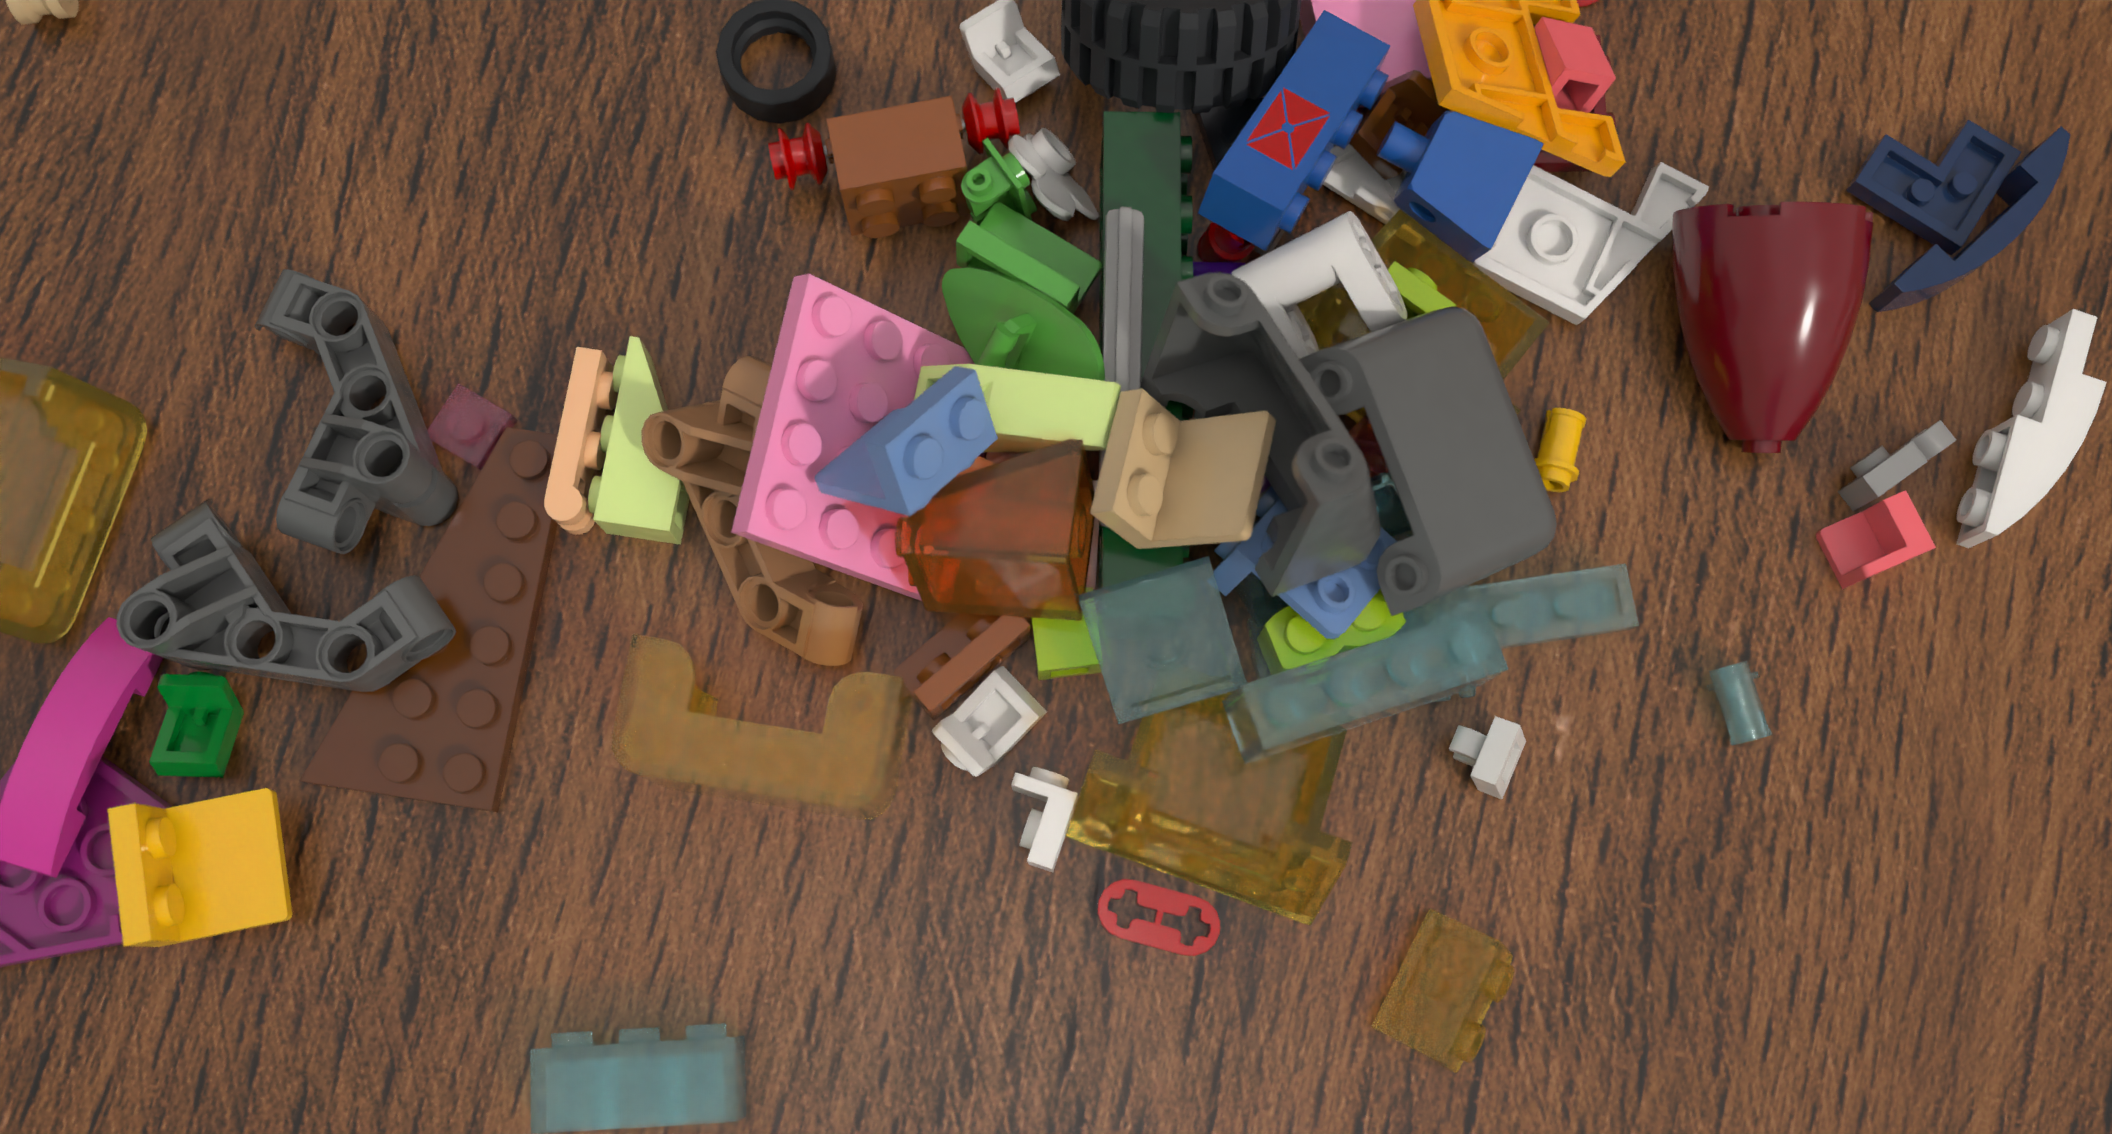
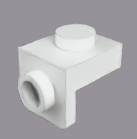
[959,0,1060,103]
[932,666,1047,777]

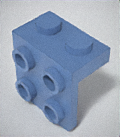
[815,366,998,516]
[1206,486,1397,639]

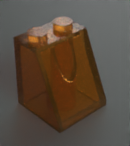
[895,439,1095,621]

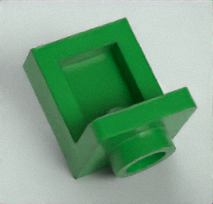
[149,671,244,778]

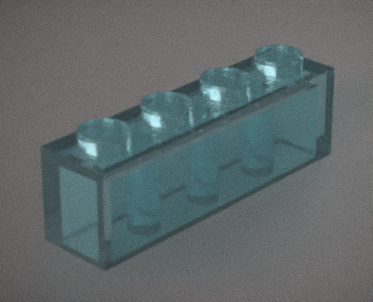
[1222,607,1509,764]

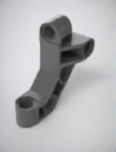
[254,269,459,554]
[117,499,456,692]

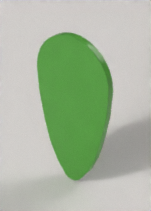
[942,267,1105,381]

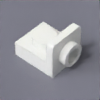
[1011,767,1078,873]

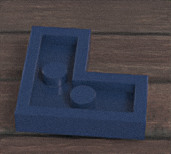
[1846,120,2021,256]

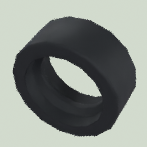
[716,0,836,124]

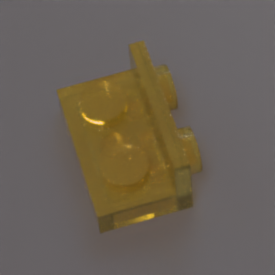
[1371,908,1515,1073]

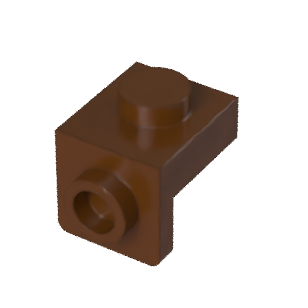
[1349,70,1452,180]

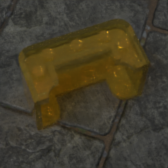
[612,634,912,820]

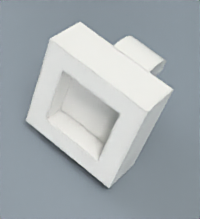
[1449,716,1526,799]

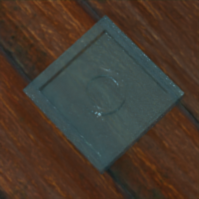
[1079,556,1248,724]

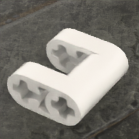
[1232,211,1407,359]

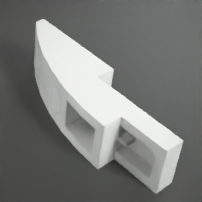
[1957,309,2107,548]

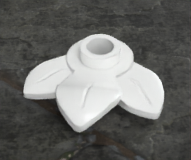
[1008,128,1099,221]

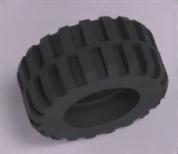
[1061,0,1301,114]

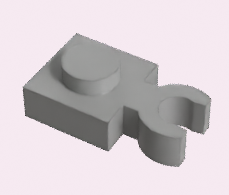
[1837,420,1956,511]

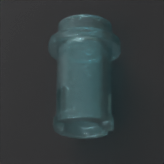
[1706,661,1772,746]

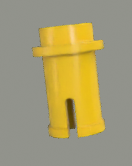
[1534,408,1586,492]

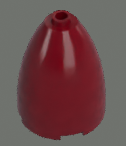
[1672,202,1873,453]

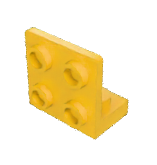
[108,788,292,947]

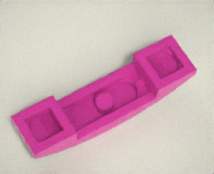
[0,617,163,878]

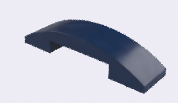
[1868,126,2070,312]

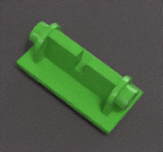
[961,138,1037,226]

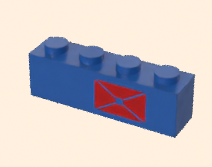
[1198,10,1390,251]

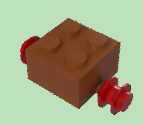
[768,87,1020,238]

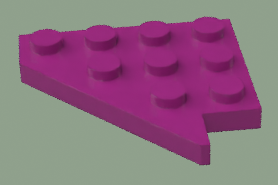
[0,756,173,967]

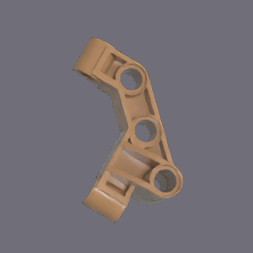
[641,356,863,666]

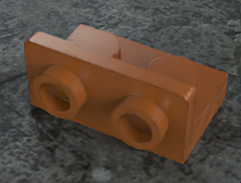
[894,591,1031,721]

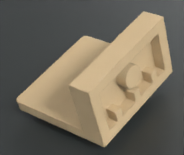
[1090,389,1276,549]

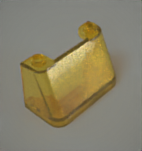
[0,357,147,644]

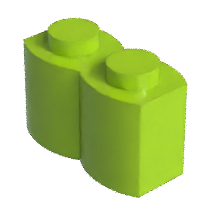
[1257,588,1406,682]

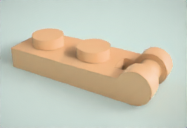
[544,347,618,535]

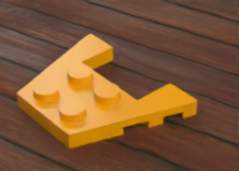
[1413,0,1626,177]

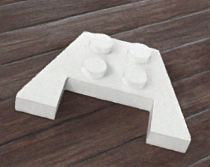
[1468,162,1709,325]

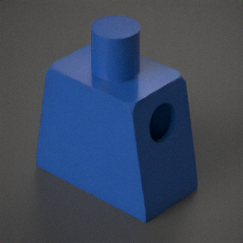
[1377,111,1544,262]

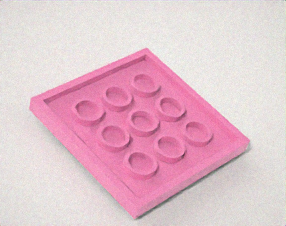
[731,274,985,606]

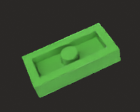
[956,202,1102,314]

